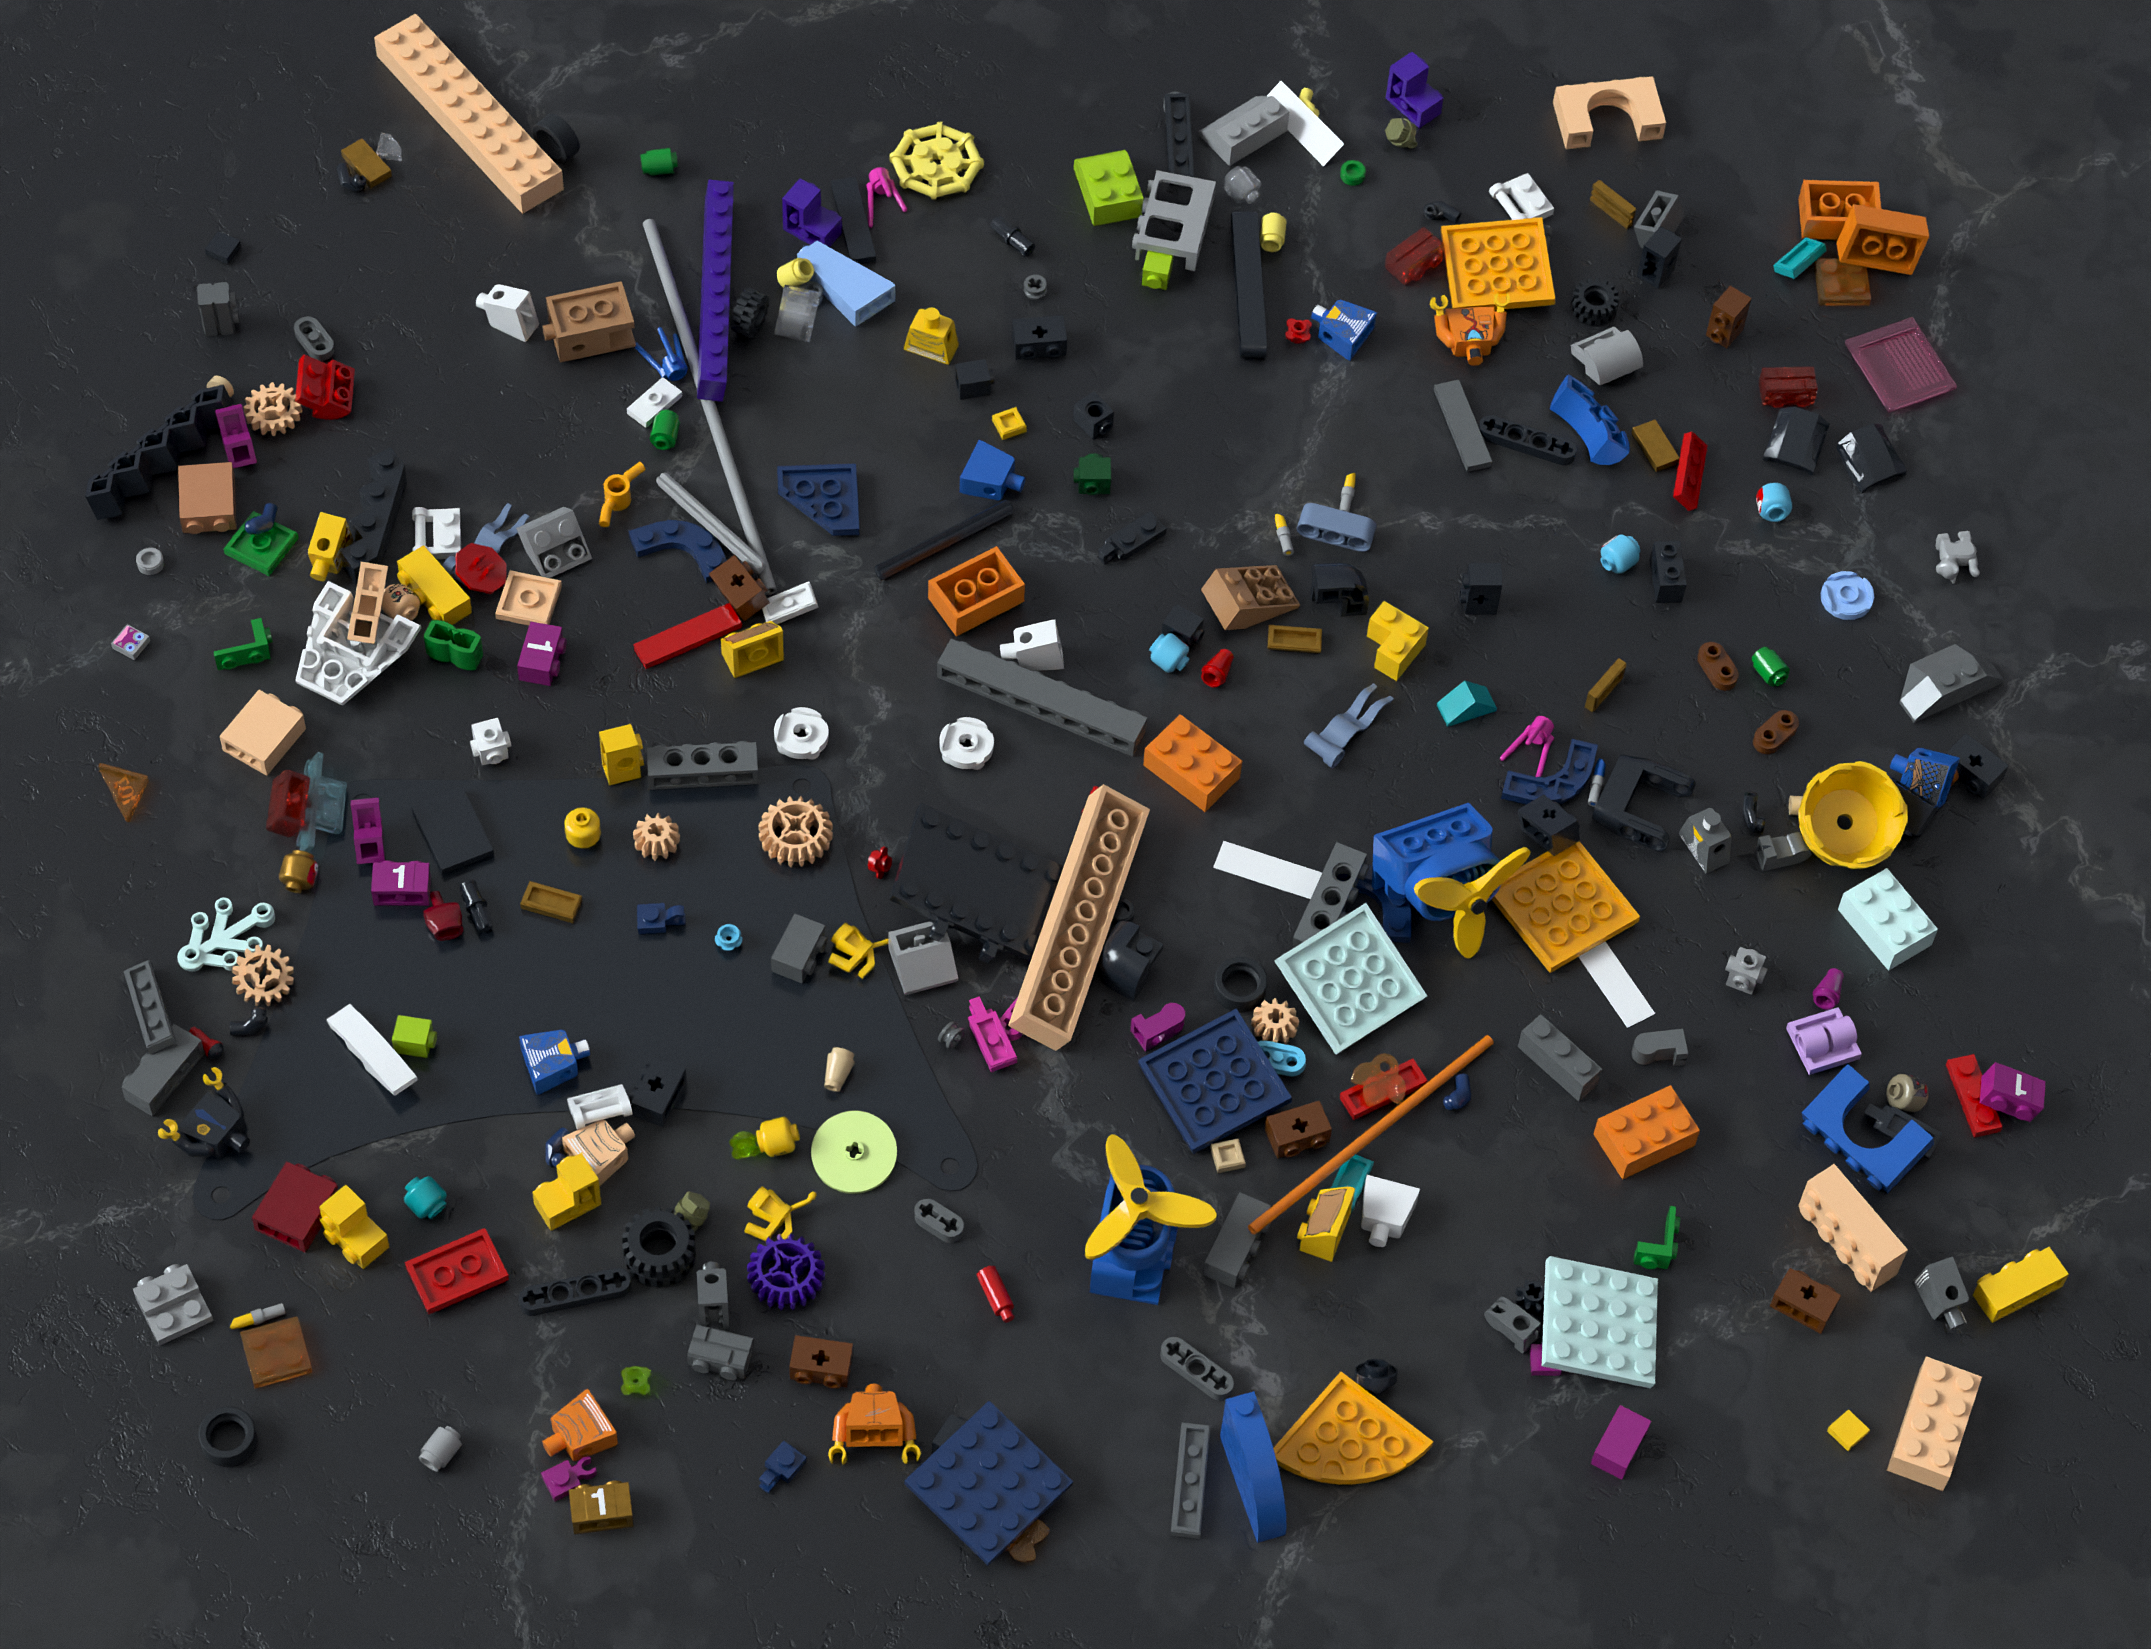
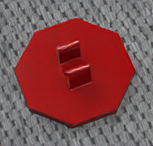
[455,543,506,594]

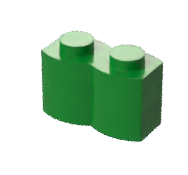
[424,620,483,670]

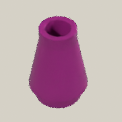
[1813,968,1844,1010]

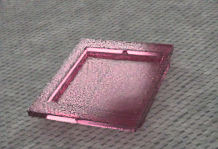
[1845,317,1957,413]

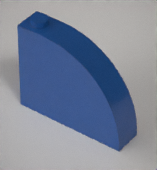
[1220,1392,1286,1543]

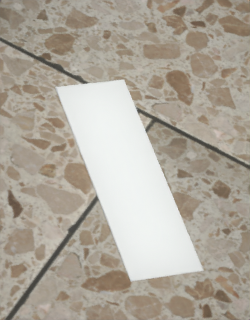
[1267,81,1344,166]
[1213,841,1322,899]
[1579,942,1655,1028]

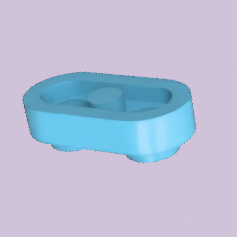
[1258,1041,1306,1076]

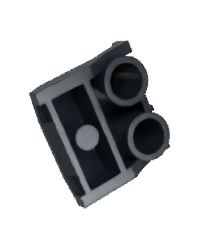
[1763,407,1830,476]
[1836,423,1907,493]

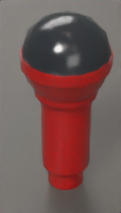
[189,1027,224,1059]

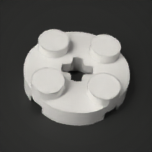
[774,707,829,760]
[940,717,994,770]

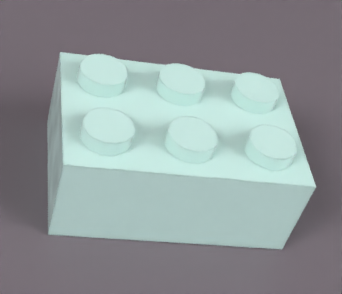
[1838,868,1938,971]

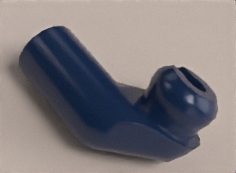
[245,503,278,535]
[1443,1074,1471,1111]
[546,1128,570,1168]

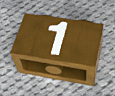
[569,1481,634,1534]

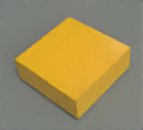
[992,407,1027,440]
[1827,1409,1870,1451]

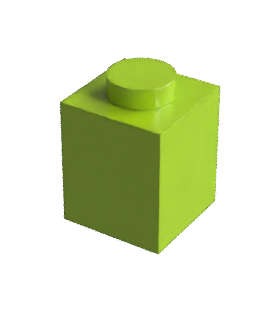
[1142,251,1173,290]
[392,1015,437,1058]

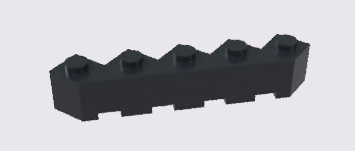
[85,384,234,520]

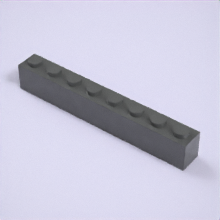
[937,639,1147,757]

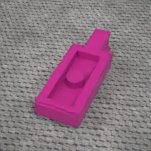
[968,996,1017,1072]

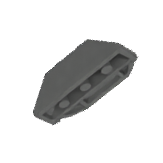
[1899,644,2004,723]

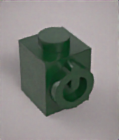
[1073,453,1111,495]

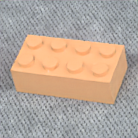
[1798,1164,1908,1292]
[1887,1357,1982,1491]

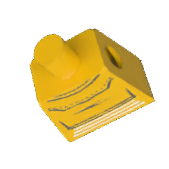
[904,308,959,365]

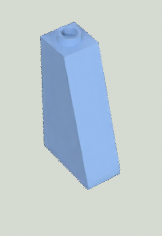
[797,241,895,327]

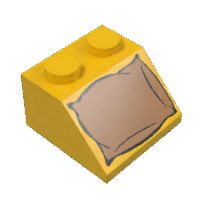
[721,621,784,678]
[1297,1187,1355,1262]

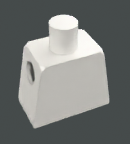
[476,284,539,342]
[1000,619,1064,671]
[1361,1175,1420,1247]

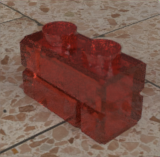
[1385,227,1444,285]
[1759,367,1818,408]
[266,770,310,837]

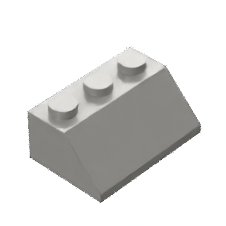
[1198,96,1289,166]

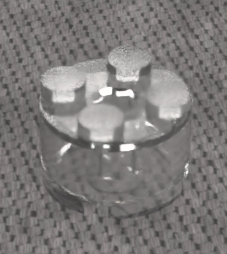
[774,285,820,342]

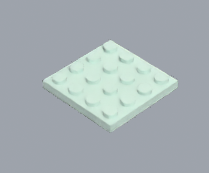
[1275,903,1427,1054]
[1542,1256,1658,1388]

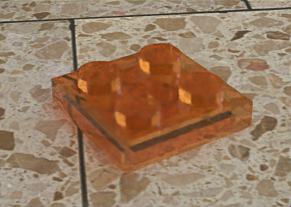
[1814,259,1871,306]
[240,1316,312,1388]

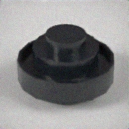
[1355,1359,1397,1394]

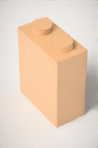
[220,690,306,776]

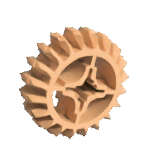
[759,796,833,867]

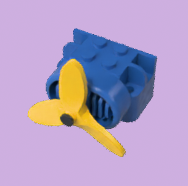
[1372,803,1531,958]
[1085,1134,1217,1305]

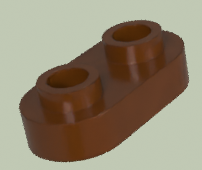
[1697,642,1739,691]
[1753,710,1799,754]

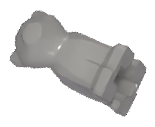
[1935,531,1980,584]

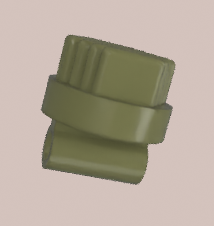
[1385,118,1417,148]
[674,1191,710,1232]

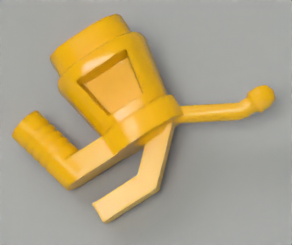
[828,923,888,979]
[744,1186,817,1241]

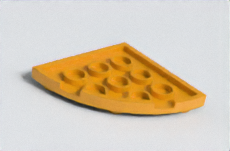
[1273,1372,1433,1484]

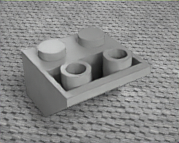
[516,507,592,578]
[888,921,958,995]

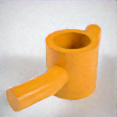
[599,462,646,527]

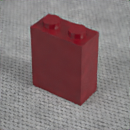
[252,1161,339,1253]

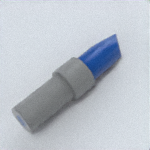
[1588,758,1606,807]

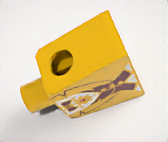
[308,512,353,581]

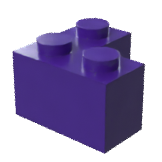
[1386,52,1443,128]
[782,179,842,247]

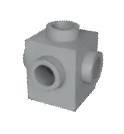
[1725,947,1768,995]

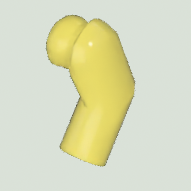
[1299,88,1319,117]

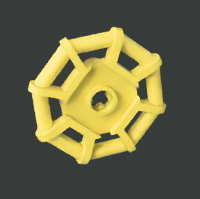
[889,122,984,200]

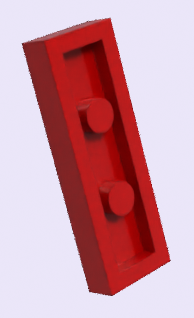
[1673,431,1708,511]
[1946,1054,2002,1138]
[1339,1059,1428,1120]

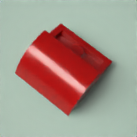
[295,354,355,420]

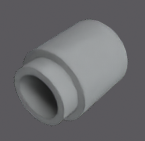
[419,1426,462,1472]

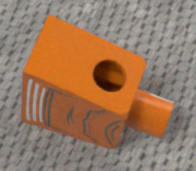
[542,1389,618,1461]

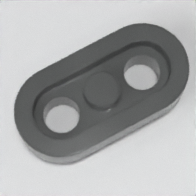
[294,316,335,361]

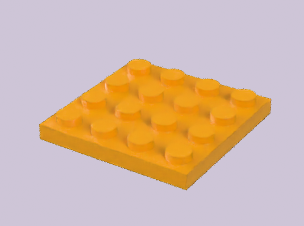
[1441,217,1555,310]
[1492,841,1640,973]

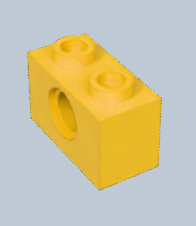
[599,724,644,785]

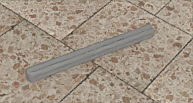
[656,473,767,574]

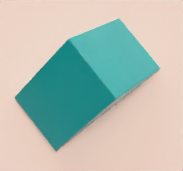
[1437,680,1497,727]

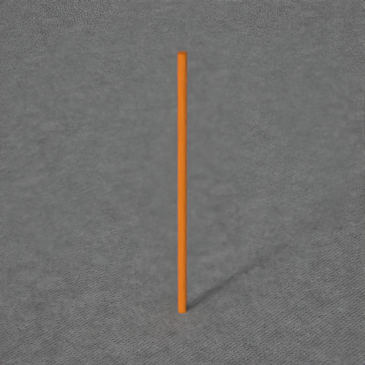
[1248,1035,1494,1235]

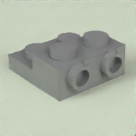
[133,1264,213,1346]

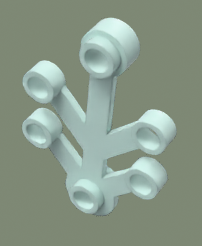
[177,898,275,972]

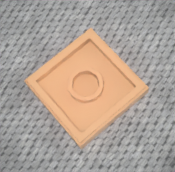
[495,570,562,625]

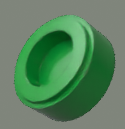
[1340,160,1366,186]

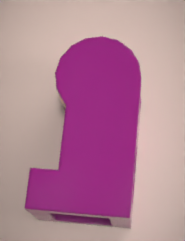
[1130,1003,1185,1052]

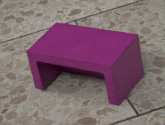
[1591,1405,1652,1479]

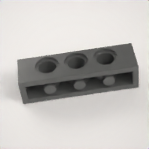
[647,741,758,790]
[1293,842,1370,948]

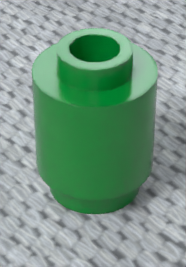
[640,148,678,176]
[650,410,680,450]
[1752,647,1790,686]

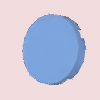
[1820,571,1874,620]

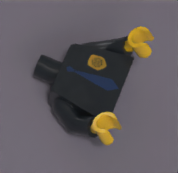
[158,1067,250,1158]

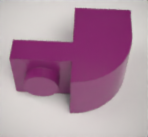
[215,404,257,468]
[351,798,385,864]

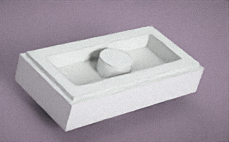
[627,377,682,428]
[762,582,819,624]

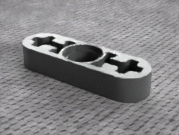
[1160,1337,1234,1401]

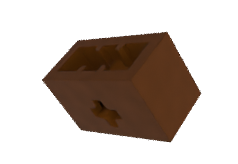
[1706,286,1752,348]
[709,555,770,621]
[1265,1100,1332,1158]
[1770,1268,1841,1334]
[789,1335,853,1389]

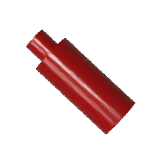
[977,1266,1014,1323]

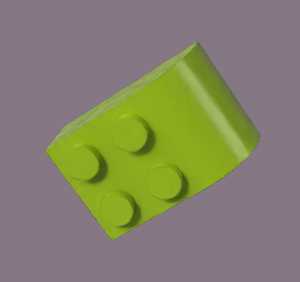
[1074,150,1143,226]

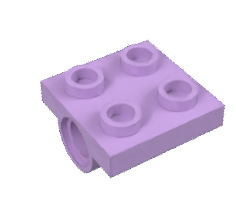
[1786,1007,1862,1075]

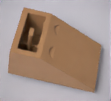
[1201,565,1300,630]

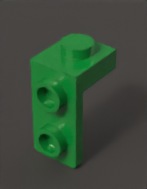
[214,618,273,670]
[1634,1206,1680,1269]

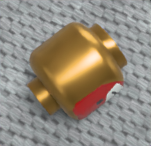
[279,850,318,893]

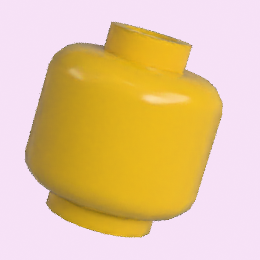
[564,807,601,849]
[756,1117,800,1157]

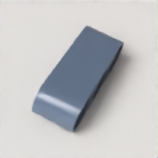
[1296,503,1377,552]

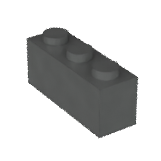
[1518,1014,1602,1101]
[122,1024,205,1117]
[1203,1192,1272,1288]

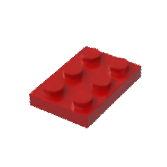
[405,1228,509,1315]

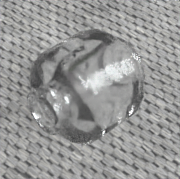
[1224,166,1261,204]

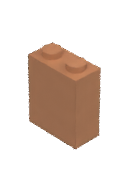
[178,462,237,534]

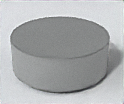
[136,548,164,575]

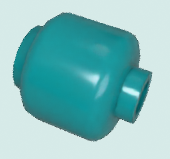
[404,1176,447,1219]

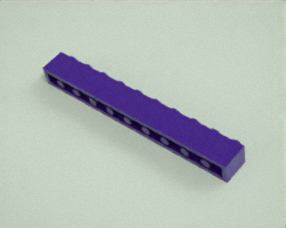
[697,179,734,402]

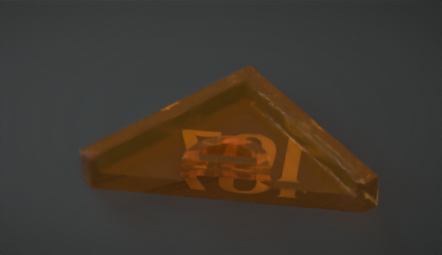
[98,763,149,822]

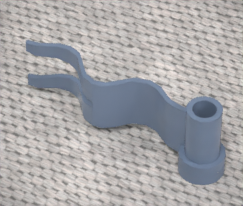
[442,503,529,586]
[1304,683,1394,768]

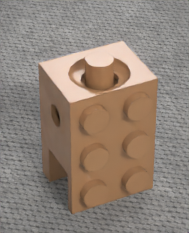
[542,281,636,362]

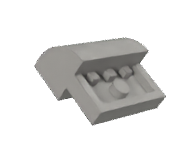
[1571,327,1643,385]

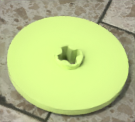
[811,1111,897,1194]

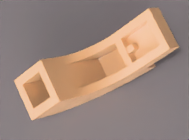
[347,562,388,644]

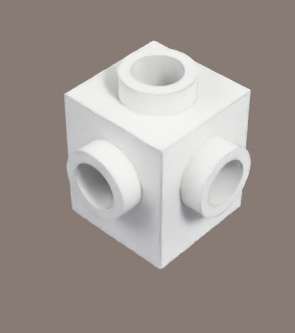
[470,718,511,766]

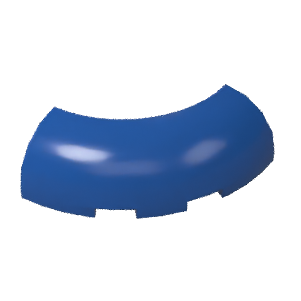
[1550,374,1630,465]

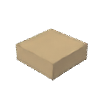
[1210,1139,1246,1173]

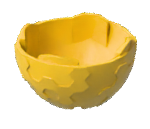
[1798,761,1908,869]

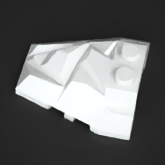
[295,581,421,706]

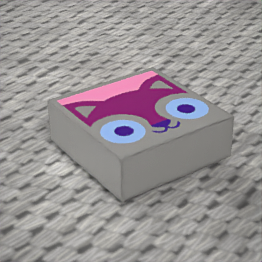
[111,624,150,660]

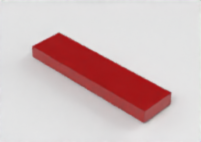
[633,603,742,669]

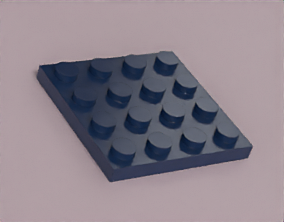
[1138,1008,1292,1154]
[905,1401,1073,1566]

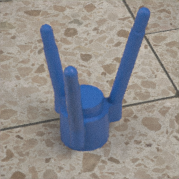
[635,327,688,381]

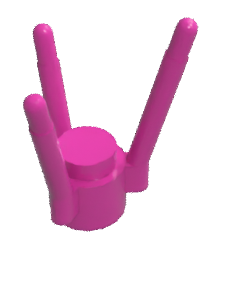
[866,167,907,228]
[1500,716,1554,777]

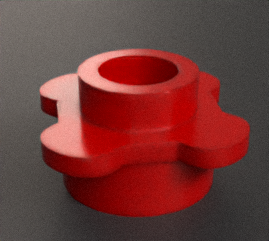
[1285,318,1312,344]
[868,846,892,879]

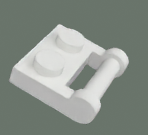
[1489,173,1554,220]
[412,507,461,559]
[567,1084,633,1129]

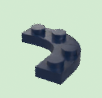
[629,520,727,583]
[1501,739,1598,805]
[1336,864,1411,943]

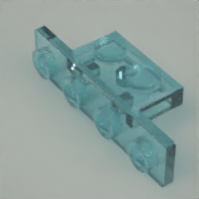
[297,752,347,853]

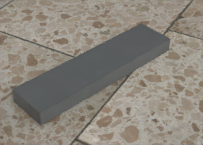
[1434,380,1492,472]
[124,960,177,1054]
[1170,1422,1211,1539]

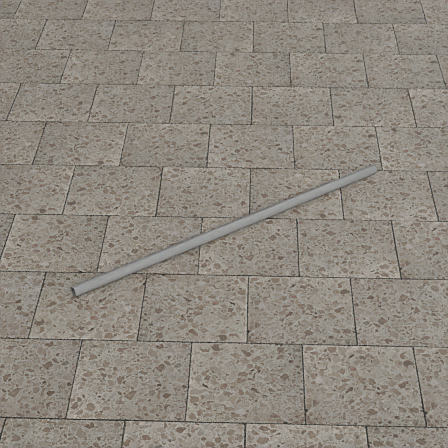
[643,219,777,595]

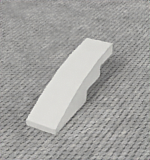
[327,1004,418,1096]

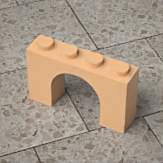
[1553,77,1666,149]

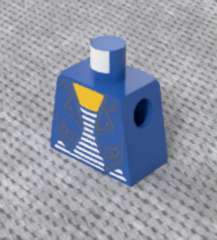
[1311,300,1377,361]
[519,1030,590,1095]

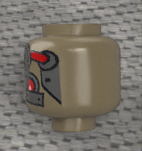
[1886,1074,1929,1112]

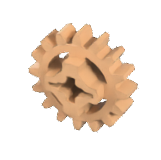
[244,382,302,436]
[232,945,294,1006]

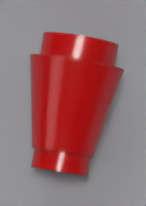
[1201,649,1234,687]

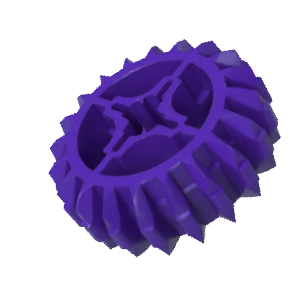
[747,1233,825,1311]

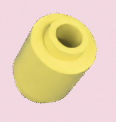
[1259,213,1287,252]
[777,258,814,290]

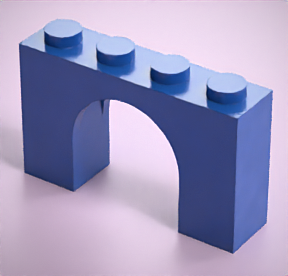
[1802,1064,1934,1193]

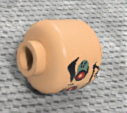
[381,584,420,621]

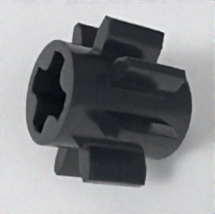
[1515,1279,1545,1316]

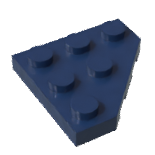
[777,464,859,536]

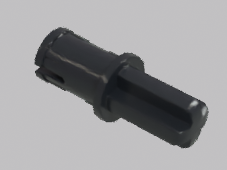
[990,216,1035,257]
[459,880,493,933]

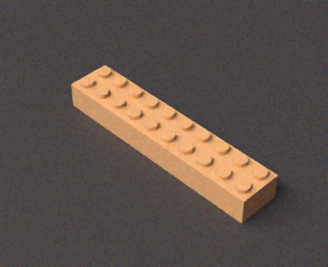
[374,14,564,214]
[1008,784,1150,1051]

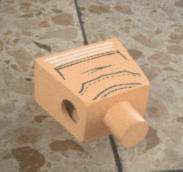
[562,1120,635,1186]

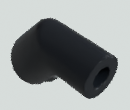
[1742,792,1765,832]
[230,1007,268,1036]

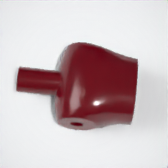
[423,891,463,941]

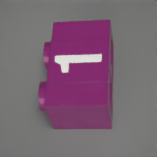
[517,621,567,686]
[371,861,431,906]
[1980,1062,2046,1122]

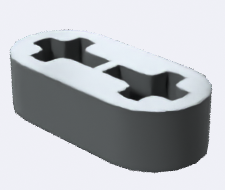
[914,1199,964,1243]

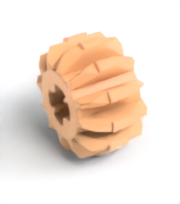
[633,813,680,861]
[1251,998,1299,1045]

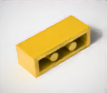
[397,545,472,625]
[1973,1247,2069,1323]

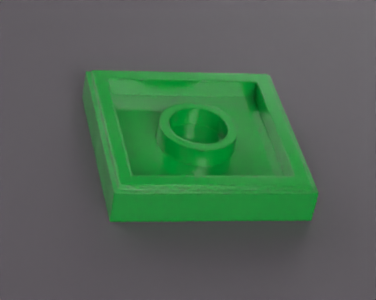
[223,511,299,576]

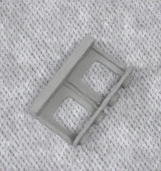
[1132,171,1216,271]

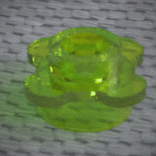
[729,1131,760,1159]
[621,1366,650,1395]

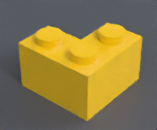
[1367,601,1429,681]
[533,1152,601,1231]
[319,1185,389,1269]

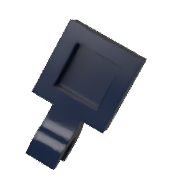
[637,903,686,934]
[759,1441,807,1493]

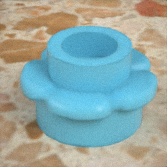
[715,924,743,951]

